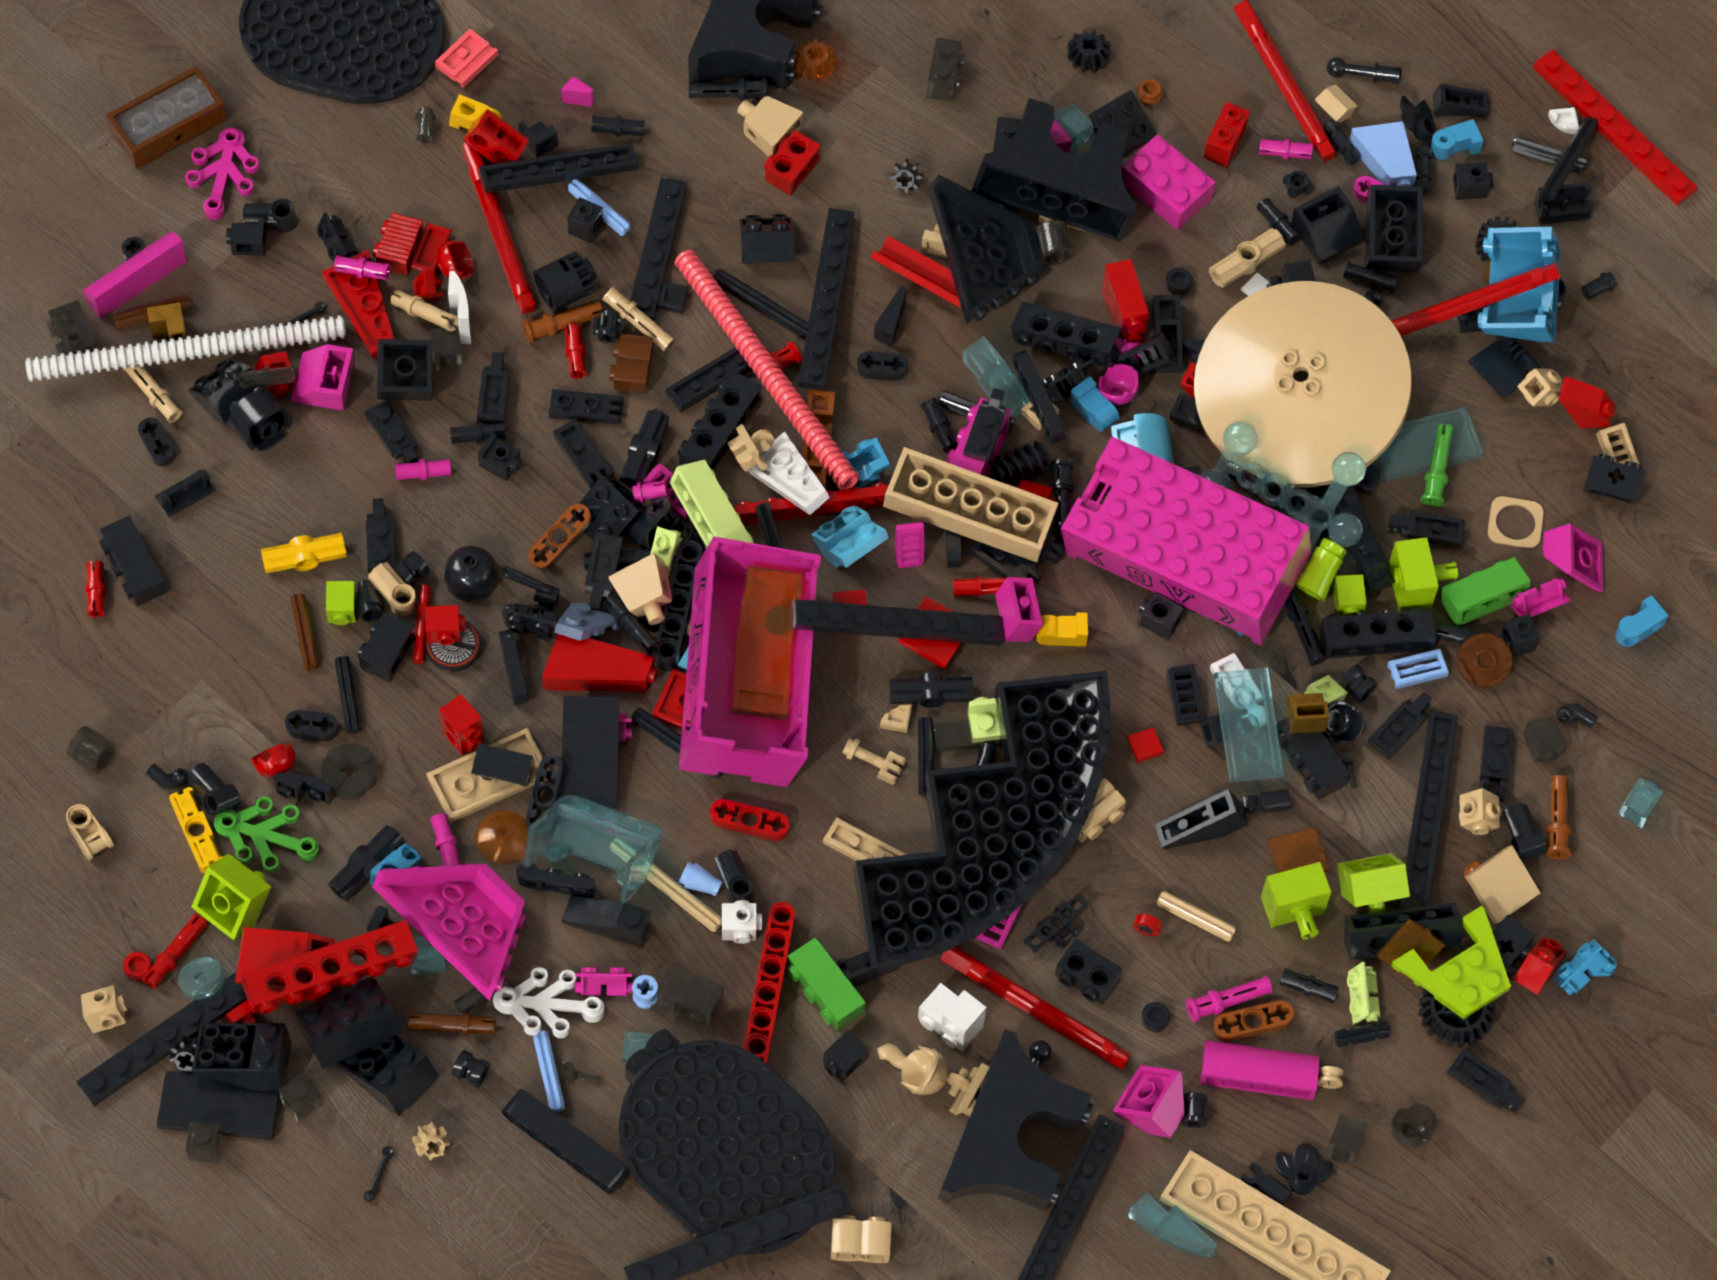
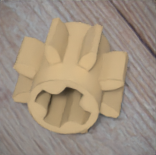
[412,1122,450,1160]

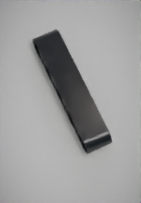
[655,540,702,671]
[501,1089,630,1195]

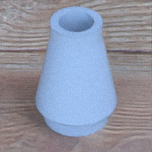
[679,862,722,896]

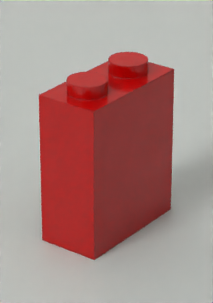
[1101,259,1149,342]

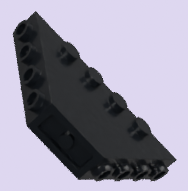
[928,175,1045,324]

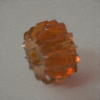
[795,37,837,83]

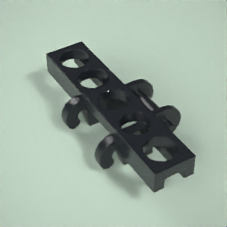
[1024,894,1088,953]

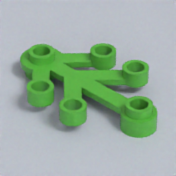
[214,796,320,873]

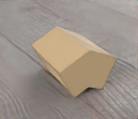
[1315,84,1357,125]

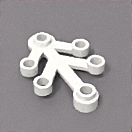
[493,967,604,1038]

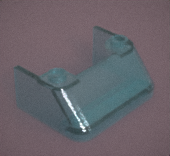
[523,795,662,903]

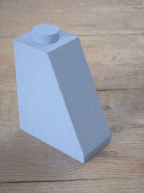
[1349,121,1417,186]

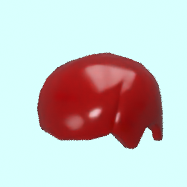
[437,240,474,280]
[250,743,296,778]

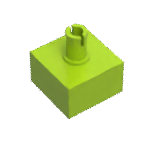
[1388,537,1458,612]
[191,853,271,940]
[1337,853,1410,913]
[1261,862,1331,939]

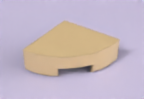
[880,704,912,733]

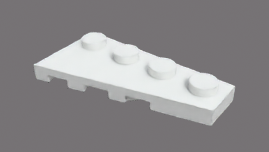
[748,431,830,515]

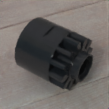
[533,251,597,312]

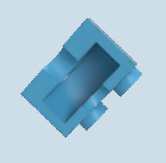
[841,438,890,488]

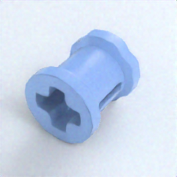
[632,975,658,1009]

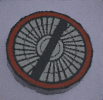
[426,621,481,672]

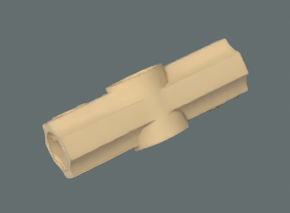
[1209,228,1286,288]

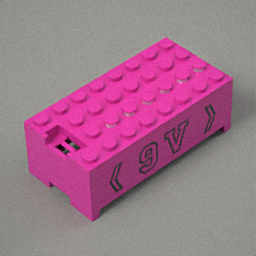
[1061,436,1311,646]
[679,536,821,787]

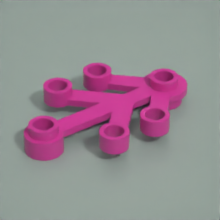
[185,128,259,220]

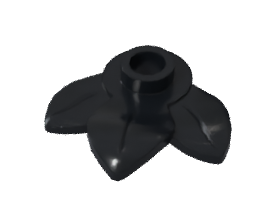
[1400,95,1437,142]
[1275,1143,1333,1195]

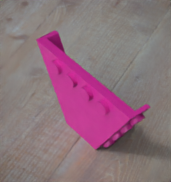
[372,863,526,1001]

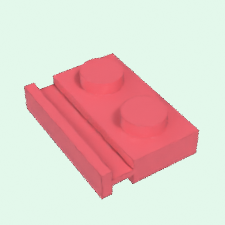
[435,29,498,88]

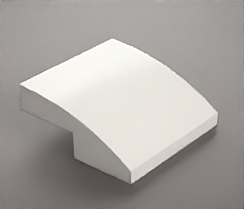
[448,271,471,345]

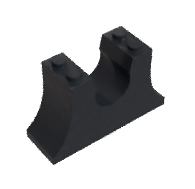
[688,0,823,90]
[971,98,1136,242]
[937,1029,1094,1211]

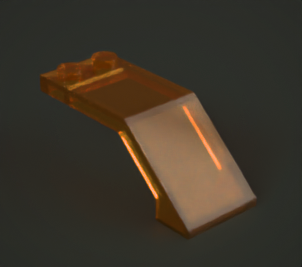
[731,566,802,720]

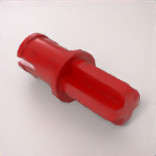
[953,576,1006,597]

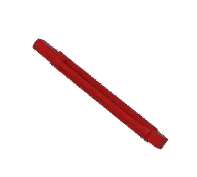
[1233,0,1336,163]
[462,143,535,314]
[1391,262,1561,337]
[940,947,1132,1070]

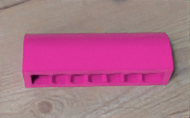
[82,231,187,319]
[1200,1040,1319,1100]

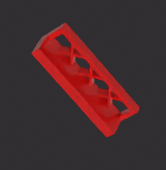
[870,236,961,308]

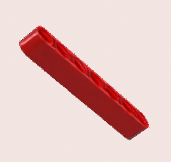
[743,902,795,1065]

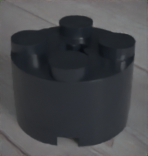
[229,386,293,451]

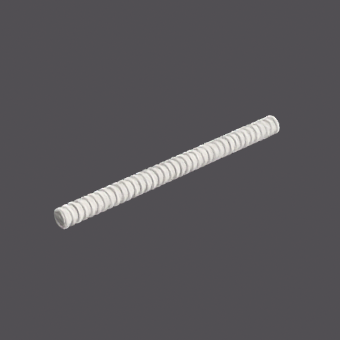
[25,315,346,382]

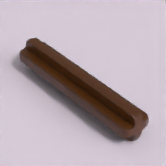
[113,294,192,330]
[290,593,319,671]

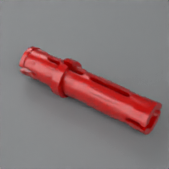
[141,913,209,989]

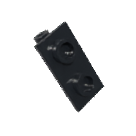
[317,212,358,262]
[155,469,216,517]

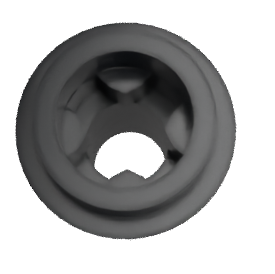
[356,580,384,622]

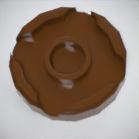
[1457,633,1512,688]

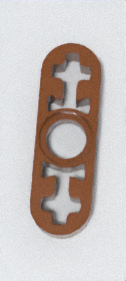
[528,503,591,570]
[1212,1000,1294,1042]

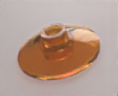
[475,811,531,864]

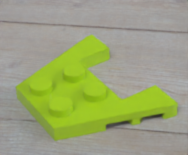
[1391,906,1511,1019]

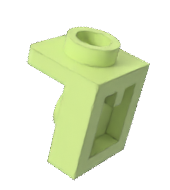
[1304,675,1348,704]
[967,697,1001,743]

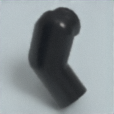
[1556,703,1598,728]
[146,764,188,790]

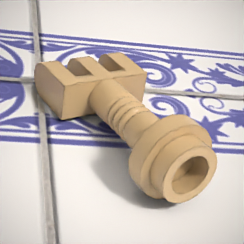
[842,738,907,785]

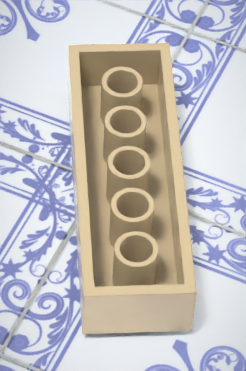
[883,447,1058,562]

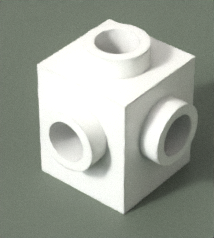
[722,900,762,944]

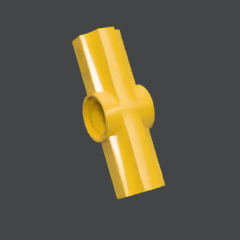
[261,533,347,574]

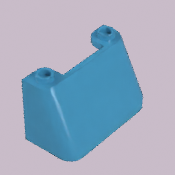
[1478,227,1561,342]

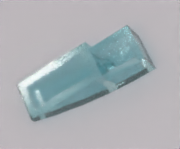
[962,336,1030,420]
[1128,1193,1218,1258]

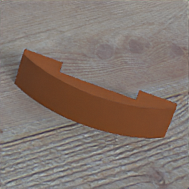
[802,389,835,489]

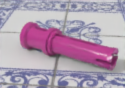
[1185,976,1272,1023]

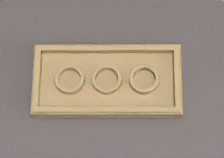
[426,728,550,823]

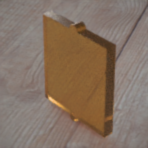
[1268,828,1329,873]
[1377,919,1445,981]

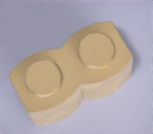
[830,1215,891,1263]

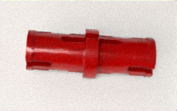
[564,324,587,379]
[84,560,106,618]

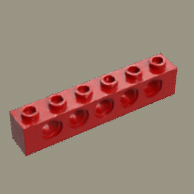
[241,920,418,1014]

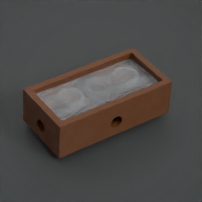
[106,65,227,169]

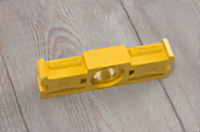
[169,787,223,873]

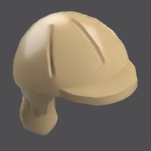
[877,1043,949,1095]

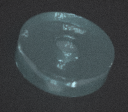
[178,957,225,1000]

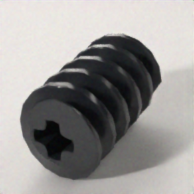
[991,440,1052,486]

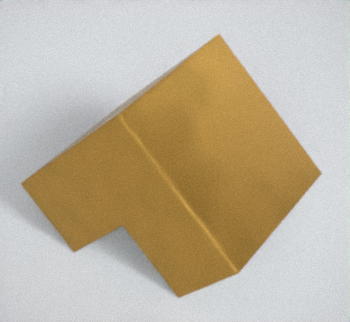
[147,302,187,340]
[1287,693,1329,734]

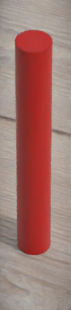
[413,585,431,664]

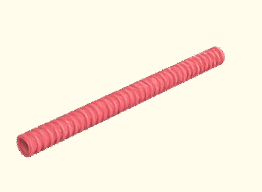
[675,250,859,490]

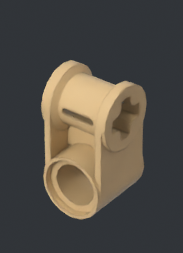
[66,804,114,861]

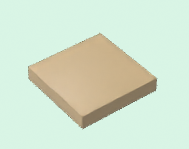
[1465,846,1540,924]

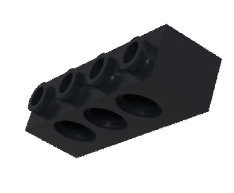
[1011,302,1124,368]
[677,371,761,471]
[1320,607,1436,659]
[1344,902,1462,960]

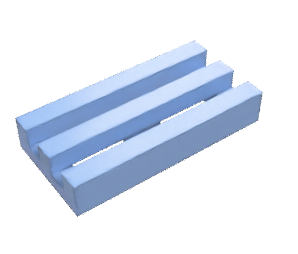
[1387,648,1449,689]

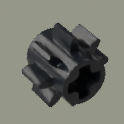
[889,159,924,194]
[592,310,625,343]
[169,1035,198,1073]

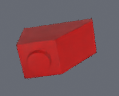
[1558,377,1615,429]

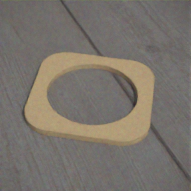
[1488,496,1544,549]

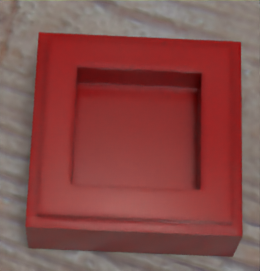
[1127,727,1164,764]

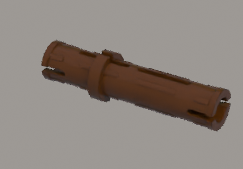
[408,1012,496,1036]

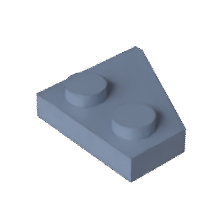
[555,602,620,641]

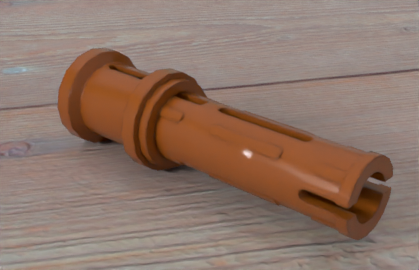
[521,301,602,344]
[1546,775,1572,860]

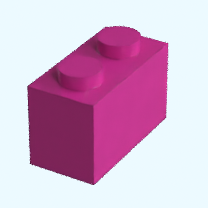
[995,577,1043,642]

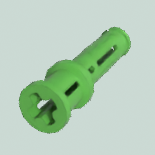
[1420,424,1454,507]

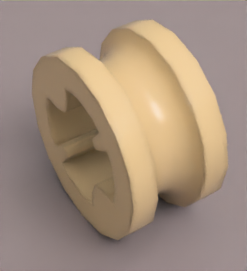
[1317,1066,1343,1089]

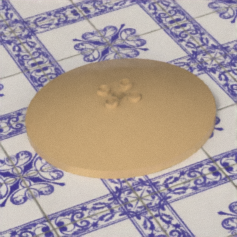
[1194,281,1412,488]

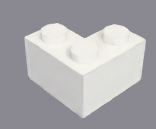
[918,983,986,1052]

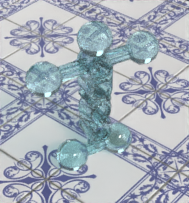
[1199,421,1366,567]

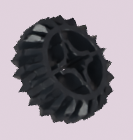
[1418,989,1496,1048]

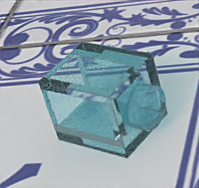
[1054,102,1093,151]
[1618,778,1663,828]
[410,936,446,974]

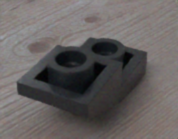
[273,773,335,805]

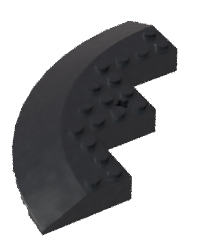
[853,671,1111,971]

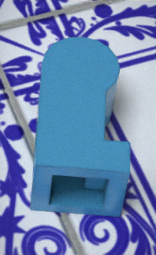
[1431,119,1483,160]
[1070,377,1119,432]
[1615,595,1668,647]
[370,843,424,886]

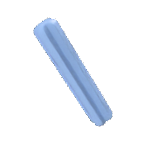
[568,179,631,236]
[533,1030,565,1112]

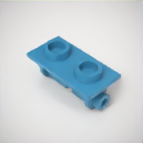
[1554,939,1611,996]

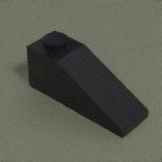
[1154,789,1249,850]
[561,896,651,948]

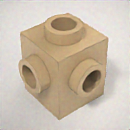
[1518,368,1562,407]
[1459,788,1501,835]
[81,985,128,1033]

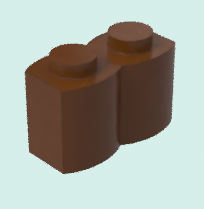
[609,334,654,393]

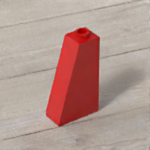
[542,634,658,692]

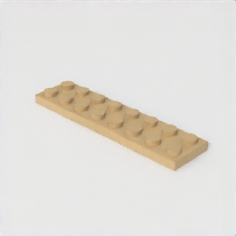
[1160,1150,1391,1280]

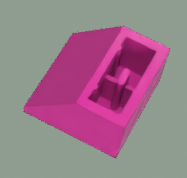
[291,344,355,411]

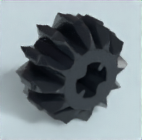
[1067,29,1111,74]

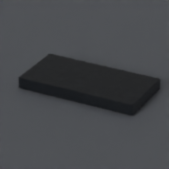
[561,696,620,810]
[157,1071,280,1140]

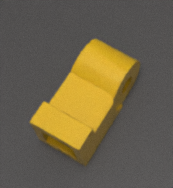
[449,94,503,129]
[1036,613,1088,647]

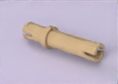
[602,287,674,351]
[391,290,458,331]
[122,365,182,423]

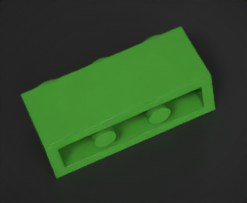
[1441,557,1531,627]
[786,937,866,1031]

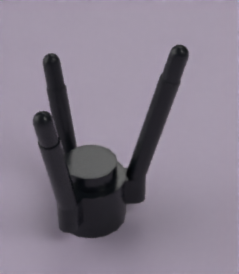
[503,566,560,613]

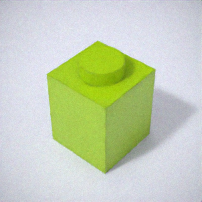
[1333,575,1366,616]
[326,581,356,625]

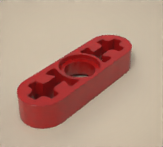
[710,799,790,841]

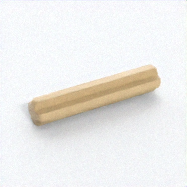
[1157,891,1236,941]

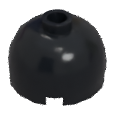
[444,546,499,602]

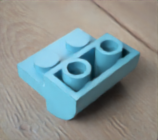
[1111,413,1174,464]
[811,505,889,568]

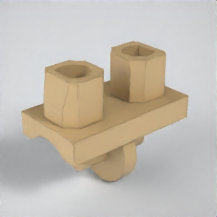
[727,424,774,472]
[947,1063,989,1116]

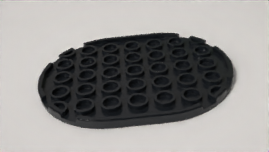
[239,0,445,104]
[618,1040,836,1255]

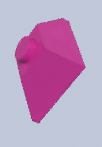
[1543,523,1603,592]
[1112,1065,1184,1138]

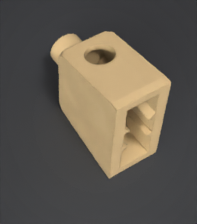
[737,96,803,157]
[609,553,673,625]

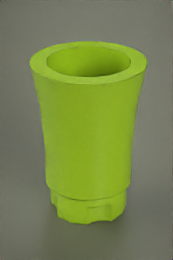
[1294,538,1347,602]

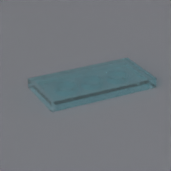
[1373,407,1484,483]
[1214,668,1284,783]

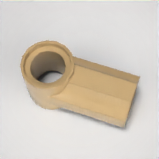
[368,562,416,617]

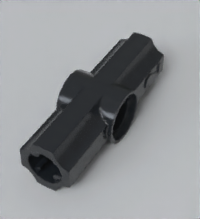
[620,409,670,489]
[889,673,974,708]
[328,824,405,902]

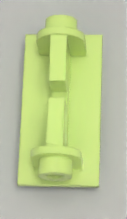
[650,527,683,581]
[1347,962,1380,1025]

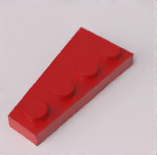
[321,249,394,358]

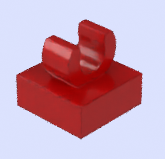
[412,269,444,303]
[224,1000,257,1023]

